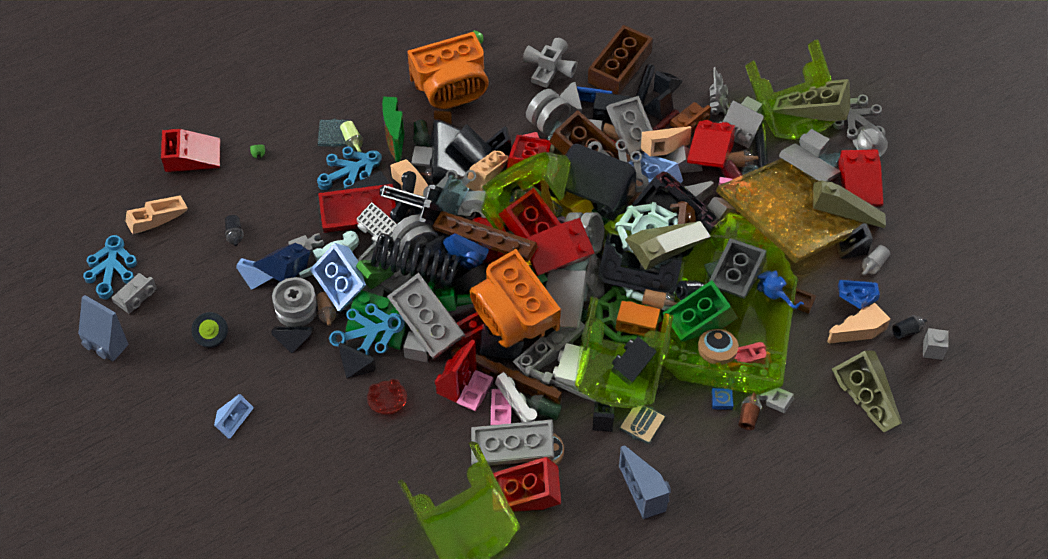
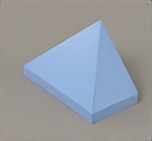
[236,258,273,290]
[214,394,254,439]

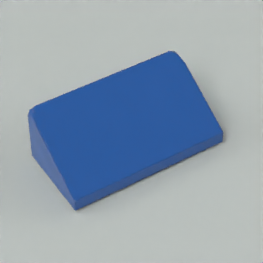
[577,86,613,102]

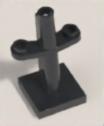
[379,171,459,225]

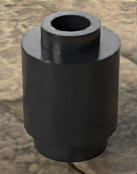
[675,280,704,300]

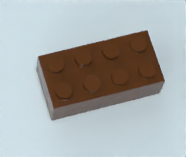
[588,25,653,95]
[549,110,631,163]

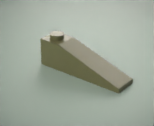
[773,79,851,121]
[813,180,886,228]
[625,221,711,270]
[832,351,902,432]

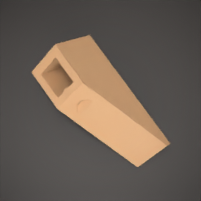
[641,126,692,157]
[465,150,508,191]
[827,303,890,343]

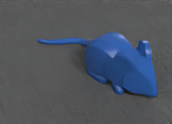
[757,270,804,309]

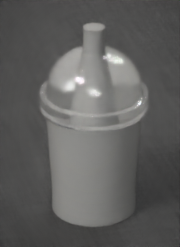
[862,245,891,276]

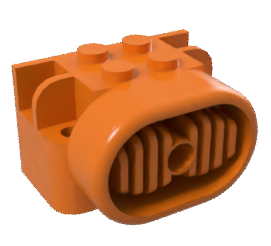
[407,32,489,109]
[470,249,561,348]

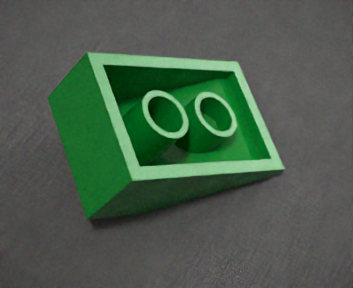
[663,280,738,342]

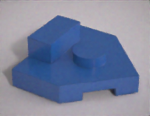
[838,280,880,309]

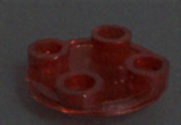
[367,379,407,414]

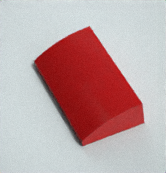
[318,184,397,233]

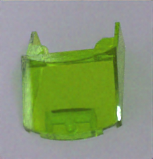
[745,39,835,139]
[481,152,571,231]
[574,296,673,408]
[398,441,520,559]

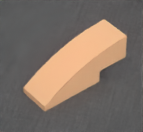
[390,159,428,196]
[125,195,188,234]

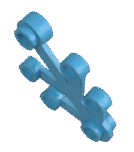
[317,146,382,190]
[83,235,137,299]
[329,303,405,356]

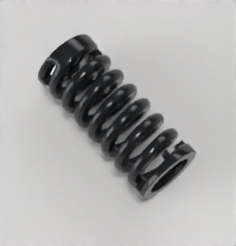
[371,233,460,290]

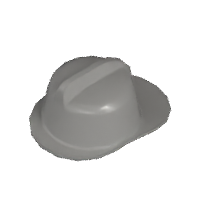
[853,124,888,157]

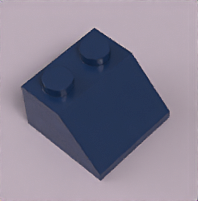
[253,242,310,282]

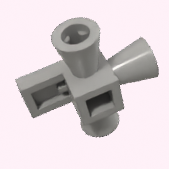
[523,38,577,88]

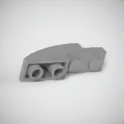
[513,321,587,374]

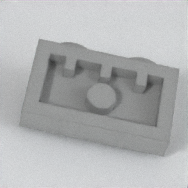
[112,273,157,314]

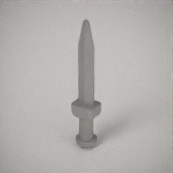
[524,365,596,402]

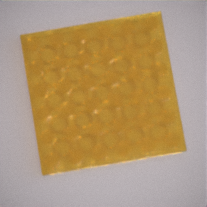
[716,158,868,263]

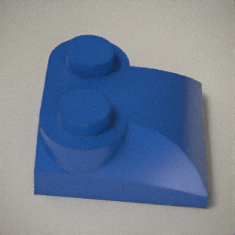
[443,233,489,270]

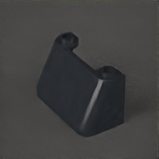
[430,119,473,199]
[549,144,636,221]
[632,171,719,260]
[599,233,683,296]

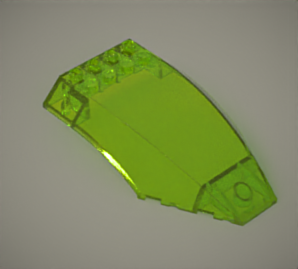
[662,212,798,395]

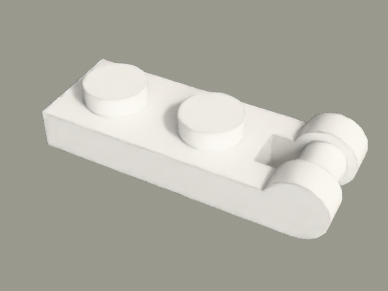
[495,372,537,422]

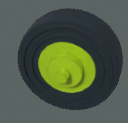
[192,312,228,348]

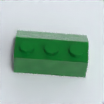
[345,290,410,350]

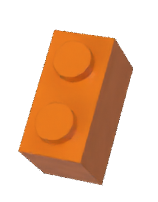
[616,301,660,339]

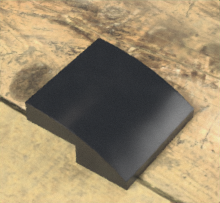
[451,124,493,165]

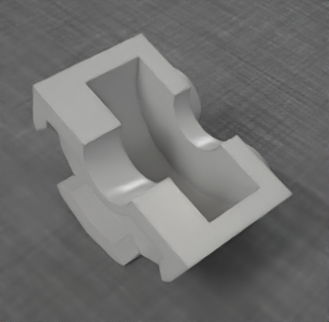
[457,191,498,219]

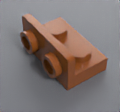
[670,102,711,133]

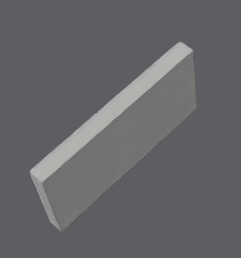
[387,273,466,360]
[471,420,554,467]

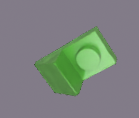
[356,260,394,289]

